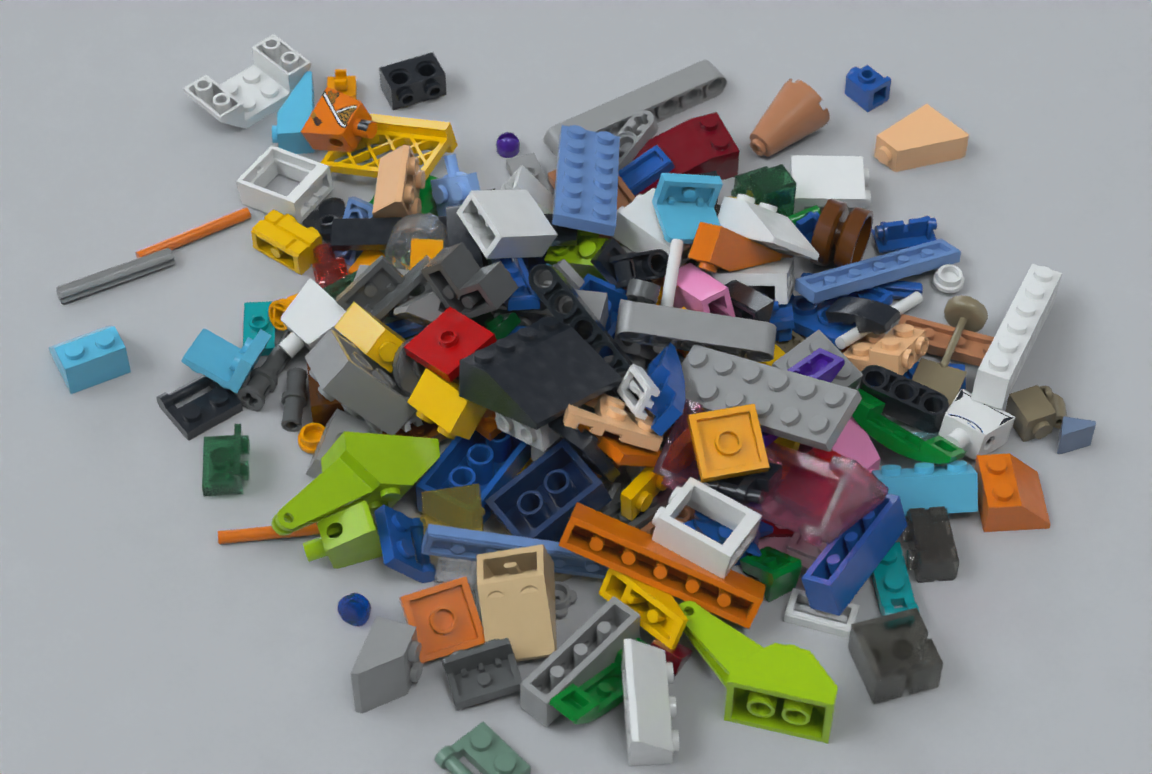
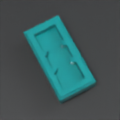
[243,301,276,356]

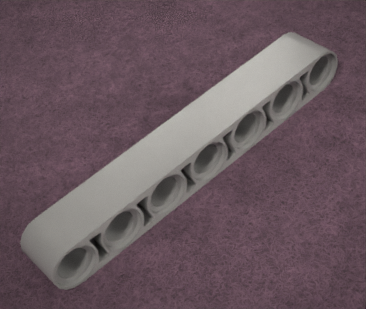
[544,60,727,157]

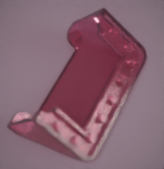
[652,399,889,548]

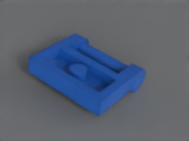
[374,505,437,583]

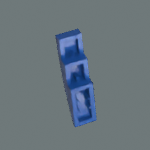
[646,342,686,437]

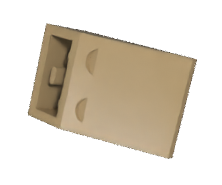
[477,544,557,662]

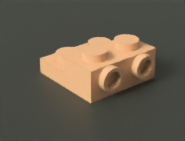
[843,324,929,375]

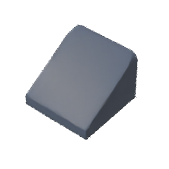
[1057,416,1096,454]

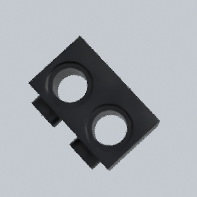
[379,52,447,110]

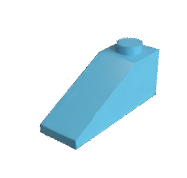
[272,71,315,154]

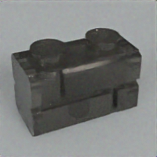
[900,506,959,583]

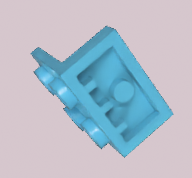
[181,329,272,393]

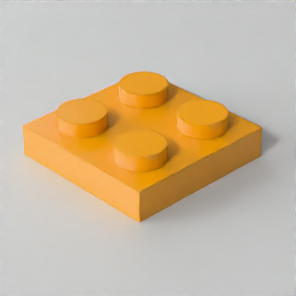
[687,404,769,483]

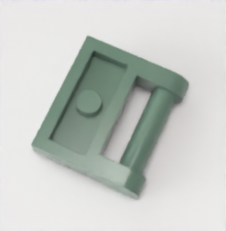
[435,721,531,774]

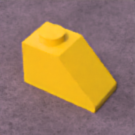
[334,302,406,373]

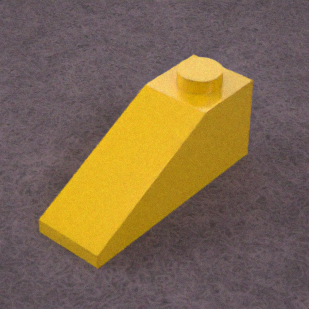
[598,568,688,650]

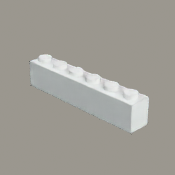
[971,264,1062,410]

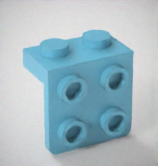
[652,173,723,244]

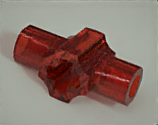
[312,243,349,300]

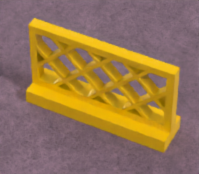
[320,113,458,181]

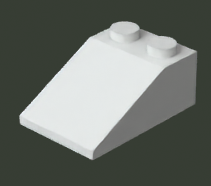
[718,194,819,260]

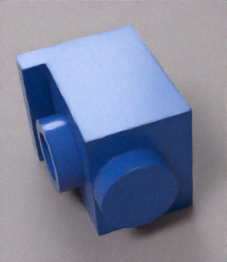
[844,65,892,112]

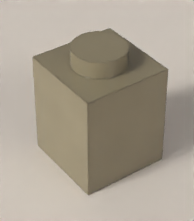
[1005,385,1057,442]

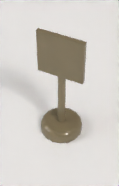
[912,295,988,407]

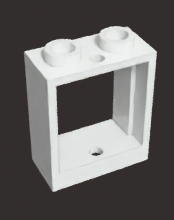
[236,145,334,224]
[652,477,762,579]

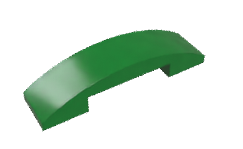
[852,388,966,464]
[549,637,647,725]

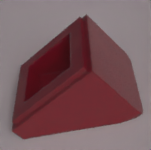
[651,639,693,676]

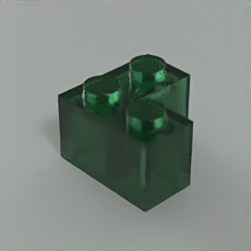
[731,164,797,216]

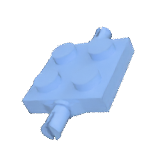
[430,154,480,216]

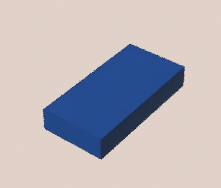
[618,145,675,196]

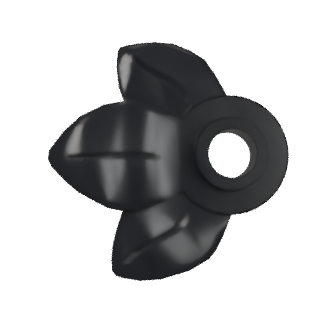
[302,197,346,242]

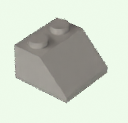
[351,616,423,713]

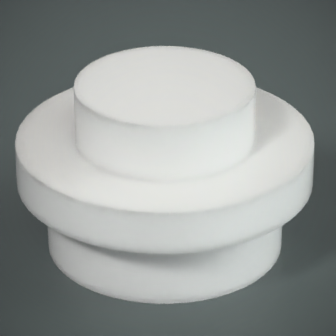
[933,264,964,293]

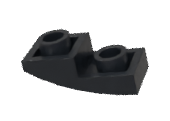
[825,297,901,335]

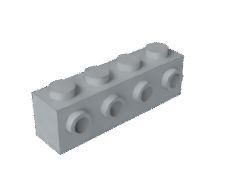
[520,596,640,727]

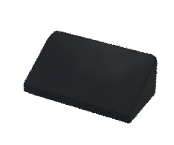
[725,280,774,322]

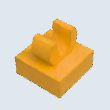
[327,69,357,99]

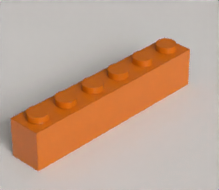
[558,502,766,629]

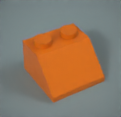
[974,453,1051,532]

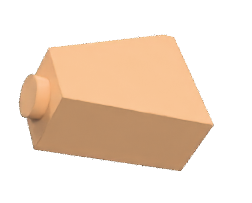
[874,103,969,172]

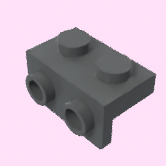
[442,638,522,710]

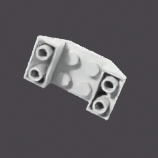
[183,34,311,129]

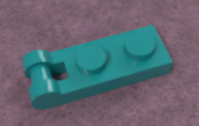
[871,542,920,626]

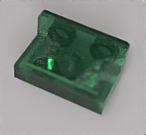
[202,424,250,496]

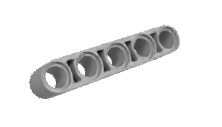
[617,301,776,362]

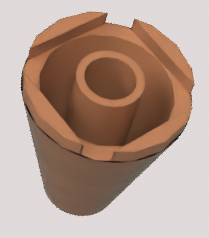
[749,79,830,157]

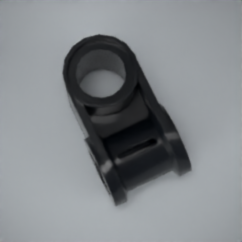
[609,249,669,289]

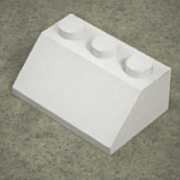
[621,639,679,766]

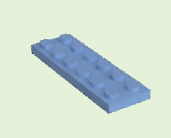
[552,125,620,237]

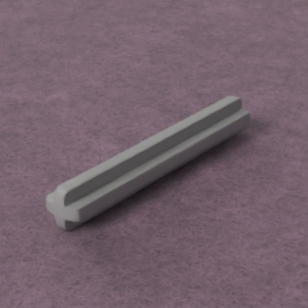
[56,248,175,304]

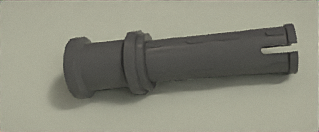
[237,329,291,410]

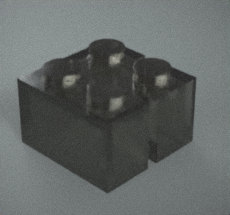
[848,607,944,704]

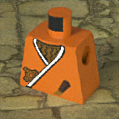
[301,87,377,152]

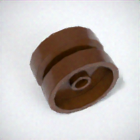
[809,199,874,268]

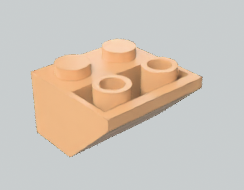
[372,145,425,218]

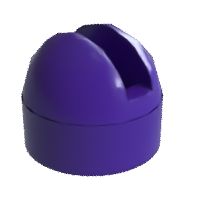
[496,132,520,158]

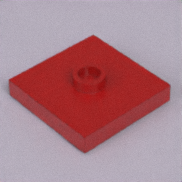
[404,307,497,383]

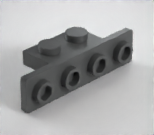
[336,255,432,345]

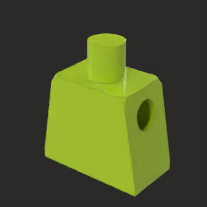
[302,500,383,569]

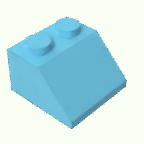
[48,326,131,394]

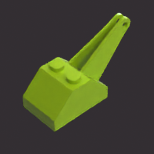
[271,431,440,536]
[679,601,838,744]

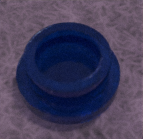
[337,593,371,626]

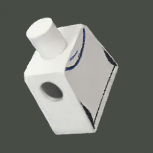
[938,389,1016,459]

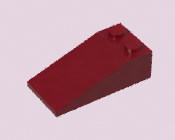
[632,112,740,197]

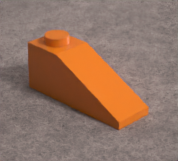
[688,222,782,274]

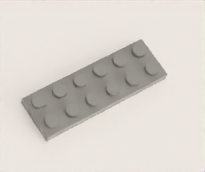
[681,344,862,452]

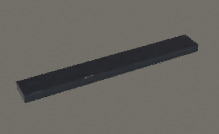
[330,214,578,251]

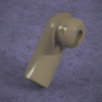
[1039,386,1067,429]

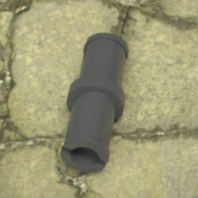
[281,368,308,432]

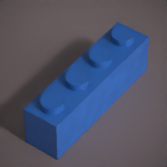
[801,489,907,616]

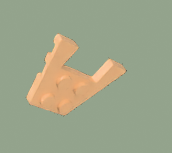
[564,393,663,452]

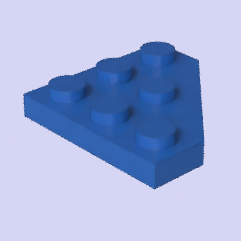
[773,286,893,350]

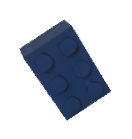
[485,439,612,542]

